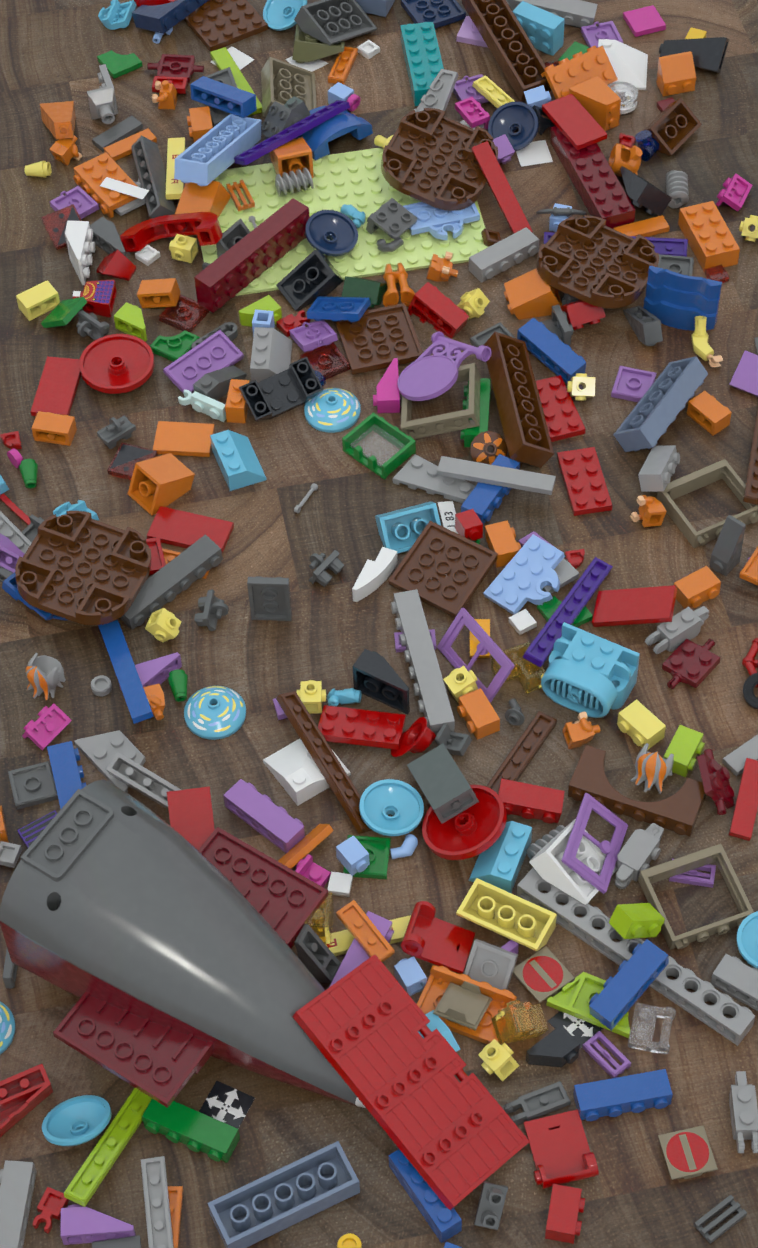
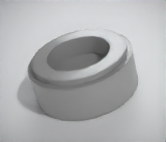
[91,675,112,696]

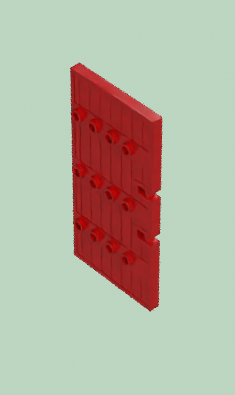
[292,954,530,1210]

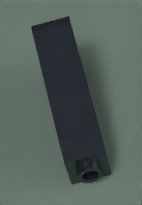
[659,37,729,73]

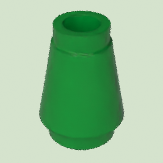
[19,459,38,489]
[167,669,188,702]

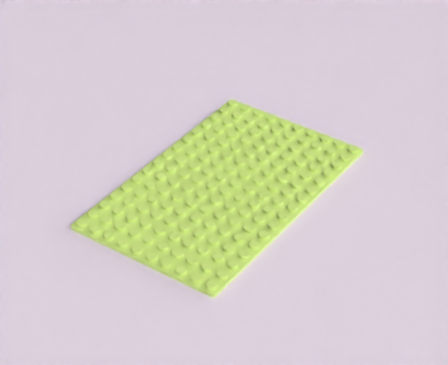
[201,147,489,296]

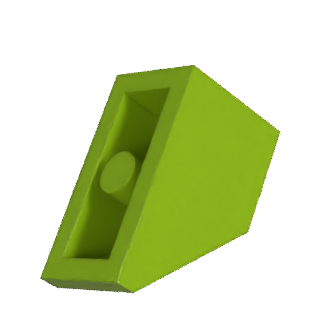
[239,295,282,327]
[114,302,147,342]

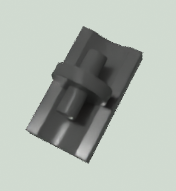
[76,310,109,340]
[97,415,136,449]
[309,550,344,587]
[194,590,229,631]
[474,1181,508,1230]

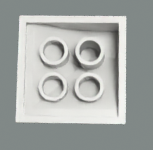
[598,39,648,90]
[263,739,351,806]
[529,819,617,905]

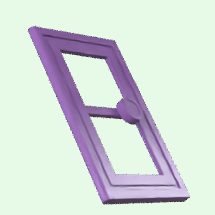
[437,608,515,703]
[561,793,628,894]

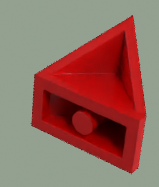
[96,250,136,281]

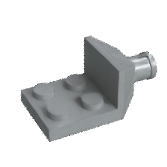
[87,64,118,124]

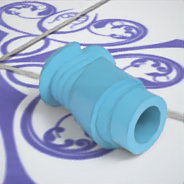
[340,204,366,228]
[327,688,361,706]

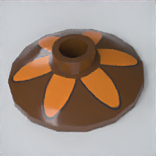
[470,431,508,465]

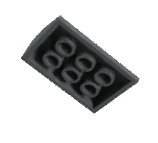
[294,0,377,46]

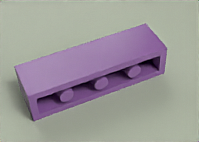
[223,779,305,853]
[330,911,394,986]

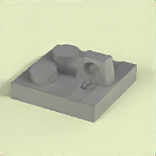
[464,939,518,990]

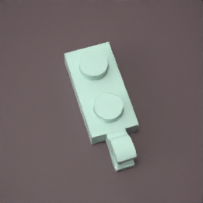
[178,390,226,422]

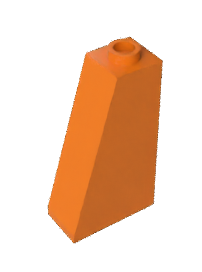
[40,101,76,139]

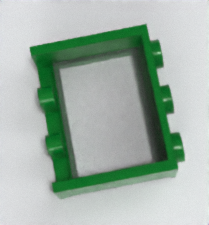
[342,412,416,480]

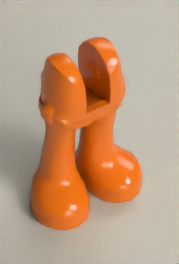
[382,263,415,307]

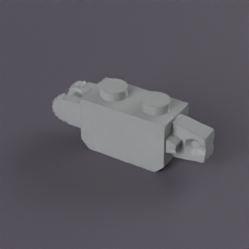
[645,606,709,654]
[615,823,664,890]
[729,1071,758,1153]

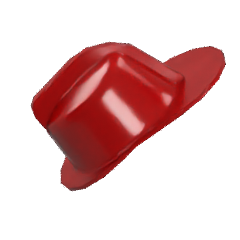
[391,717,436,757]

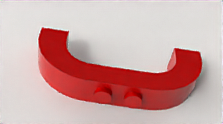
[120,212,223,252]

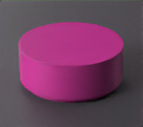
[347,94,361,112]
[7,448,23,468]

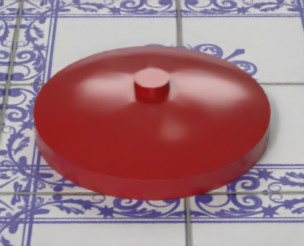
[79,334,155,394]
[422,785,507,860]

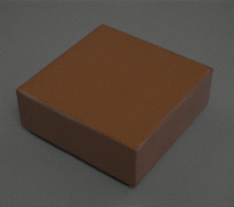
[481,229,501,247]

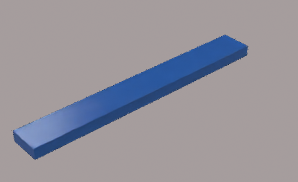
[98,619,154,724]

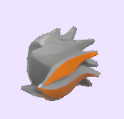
[26,653,65,700]
[630,743,674,794]

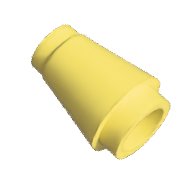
[25,160,52,178]

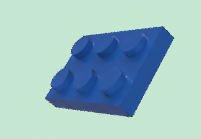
[306,296,370,322]

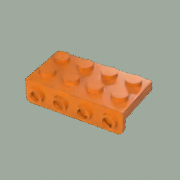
[541,45,618,99]
[73,152,138,218]
[417,965,517,1044]

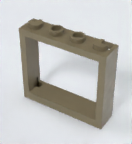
[401,363,480,439]
[657,459,758,548]
[638,843,754,950]

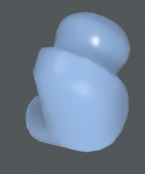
[390,834,418,859]

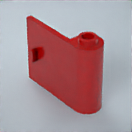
[401,901,475,974]
[523,1109,599,1189]

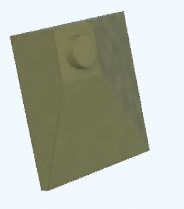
[292,24,345,63]

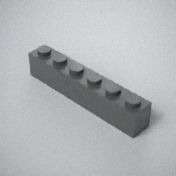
[131,135,176,218]
[120,534,223,630]

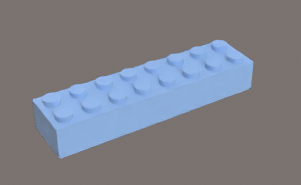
[174,114,262,186]

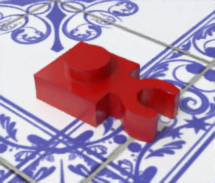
[276,310,311,337]
[33,1187,69,1234]

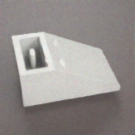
[65,221,95,285]

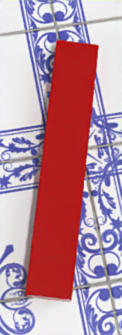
[471,141,533,234]

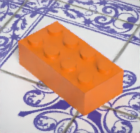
[678,201,740,272]

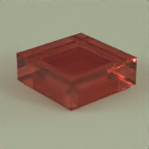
[705,264,729,283]

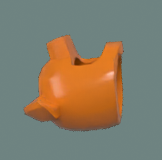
[608,143,643,178]

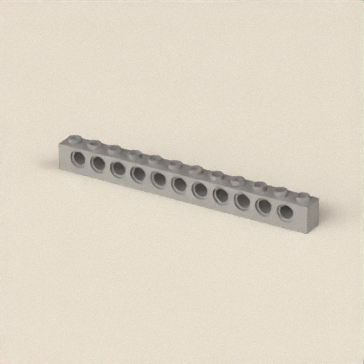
[517,867,755,1046]

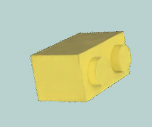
[16,280,60,321]
[617,699,666,750]

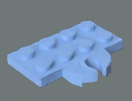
[403,202,480,240]
[483,534,565,615]

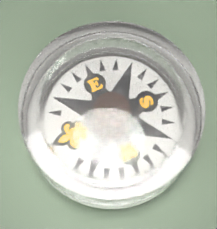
[608,82,638,114]

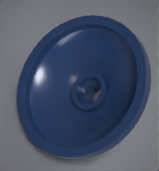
[488,102,539,151]
[305,210,358,256]

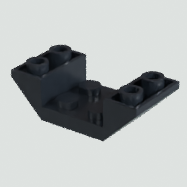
[239,357,324,421]

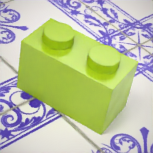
[663,725,705,777]
[609,903,665,939]

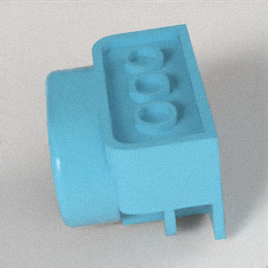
[541,622,640,718]

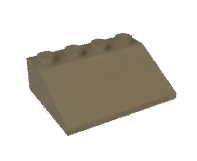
[261,57,317,117]

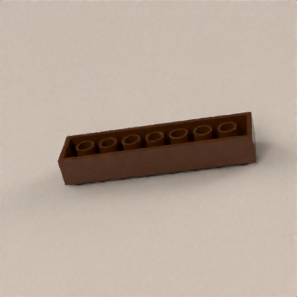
[461,0,551,102]
[484,332,554,468]

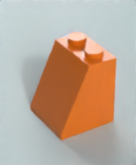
[569,76,621,131]
[270,137,314,178]
[175,181,231,218]
[504,268,562,320]
[127,453,195,516]

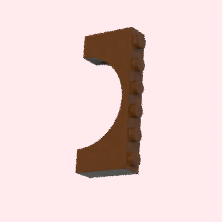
[568,745,706,837]

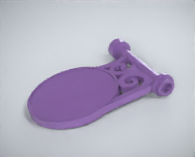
[397,331,492,401]

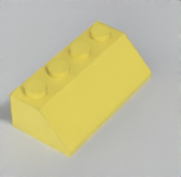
[456,878,557,951]

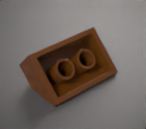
[639,98,702,156]

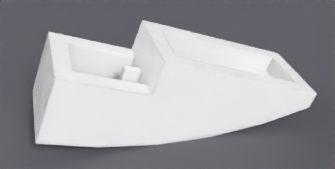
[352,547,398,602]

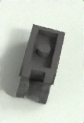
[502,1081,571,1125]

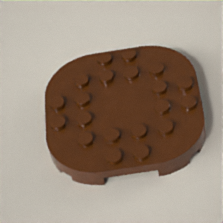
[381,108,498,211]
[536,215,659,308]
[15,510,151,625]

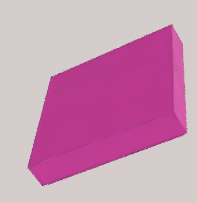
[623,5,666,37]

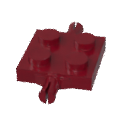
[147,54,204,83]
[662,639,720,689]
[697,749,735,815]

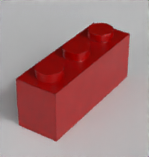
[498,778,565,823]

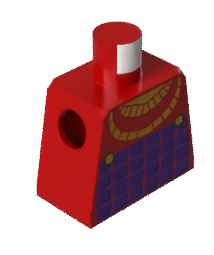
[73,280,117,317]

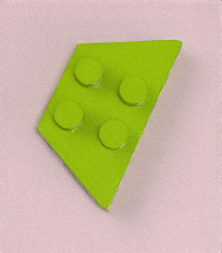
[546,972,630,1038]

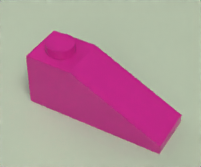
[373,358,400,413]

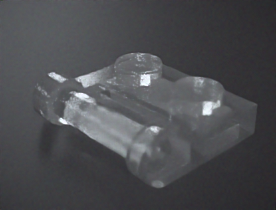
[628,1003,676,1054]

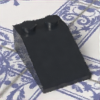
[620,166,672,216]
[276,249,344,312]
[352,649,410,715]

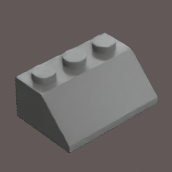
[250,327,293,382]

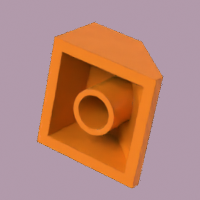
[656,51,696,97]

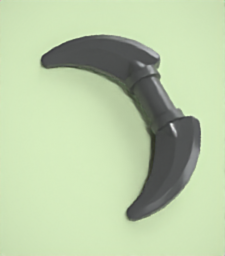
[536,207,587,216]

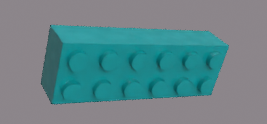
[400,22,444,106]

